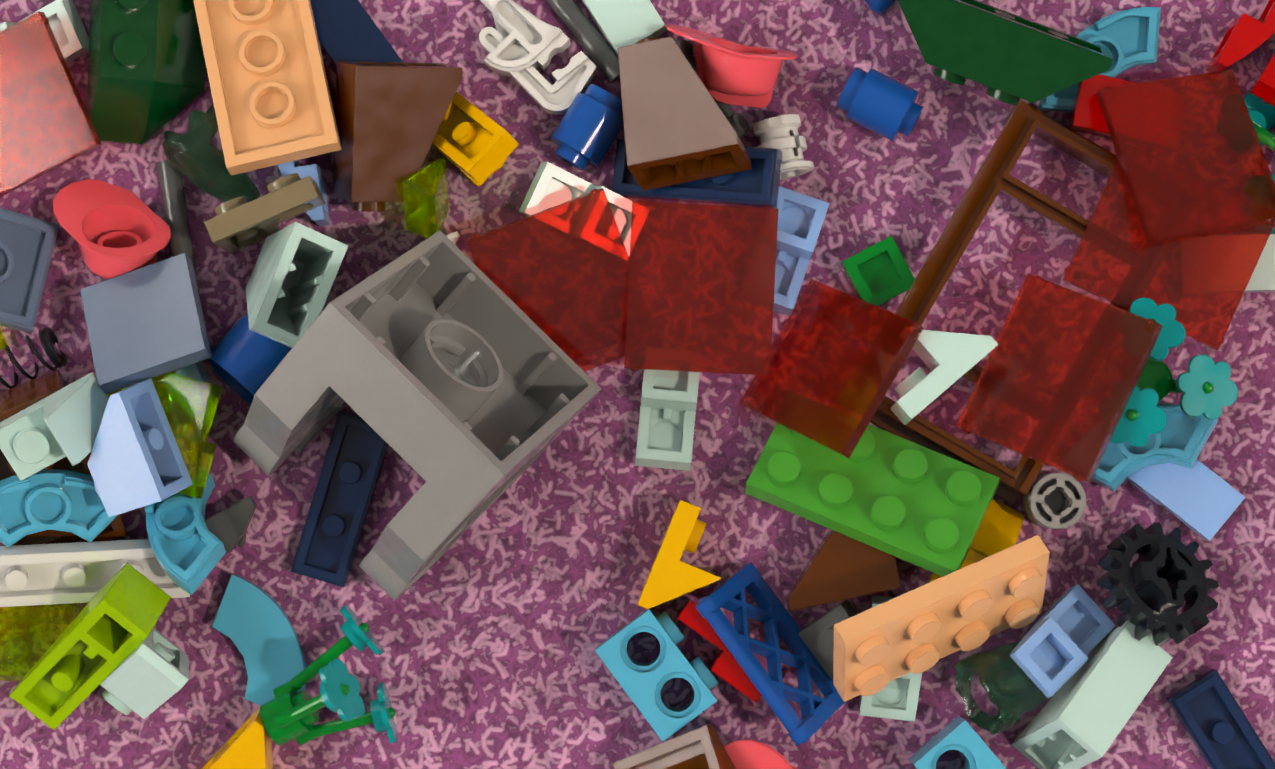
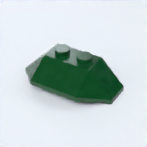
[85,0,205,145]
[898,0,1113,105]

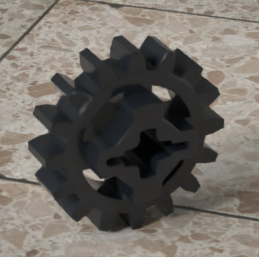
[1096,522,1219,646]

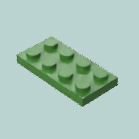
[745,393,1000,577]

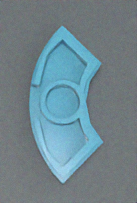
[1039,7,1161,113]
[1063,404,1218,492]
[144,459,226,595]
[0,469,118,548]
[212,574,306,705]

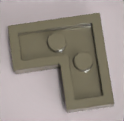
[204,173,326,253]

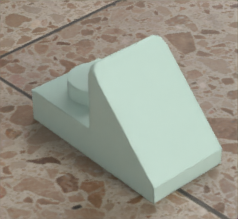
[890,329,999,425]
[0,372,109,481]

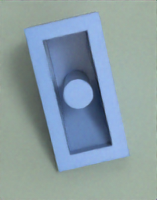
[87,378,193,518]

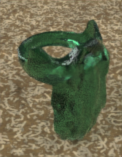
[162,104,260,202]
[955,641,1057,735]

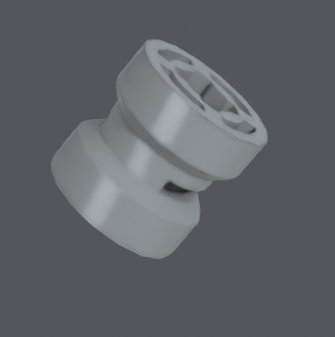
[1022,473,1086,529]

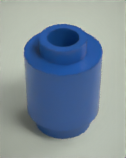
[836,67,924,142]
[551,84,624,171]

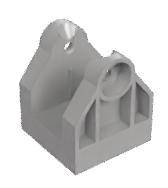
[233,230,601,600]

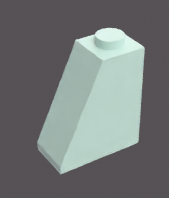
[246,222,348,348]
[1012,622,1173,769]

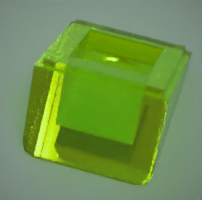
[403,158,449,238]

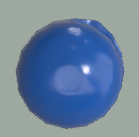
[207,313,292,405]

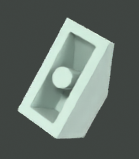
[100,627,189,719]

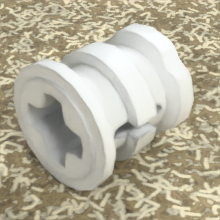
[752,114,814,180]

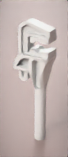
[479,0,597,115]

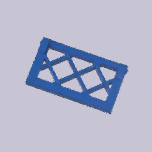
[695,562,846,746]

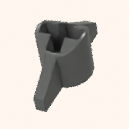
[205,496,257,554]

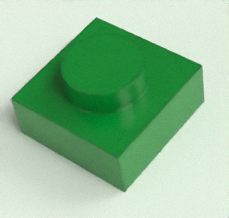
[840,235,915,312]

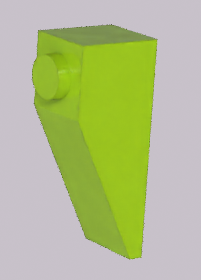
[9,562,171,730]

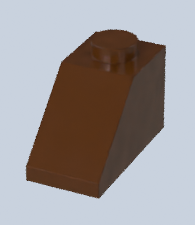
[785,531,901,611]

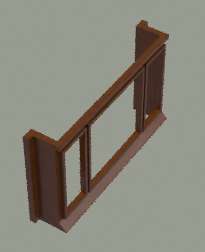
[840,99,1196,505]

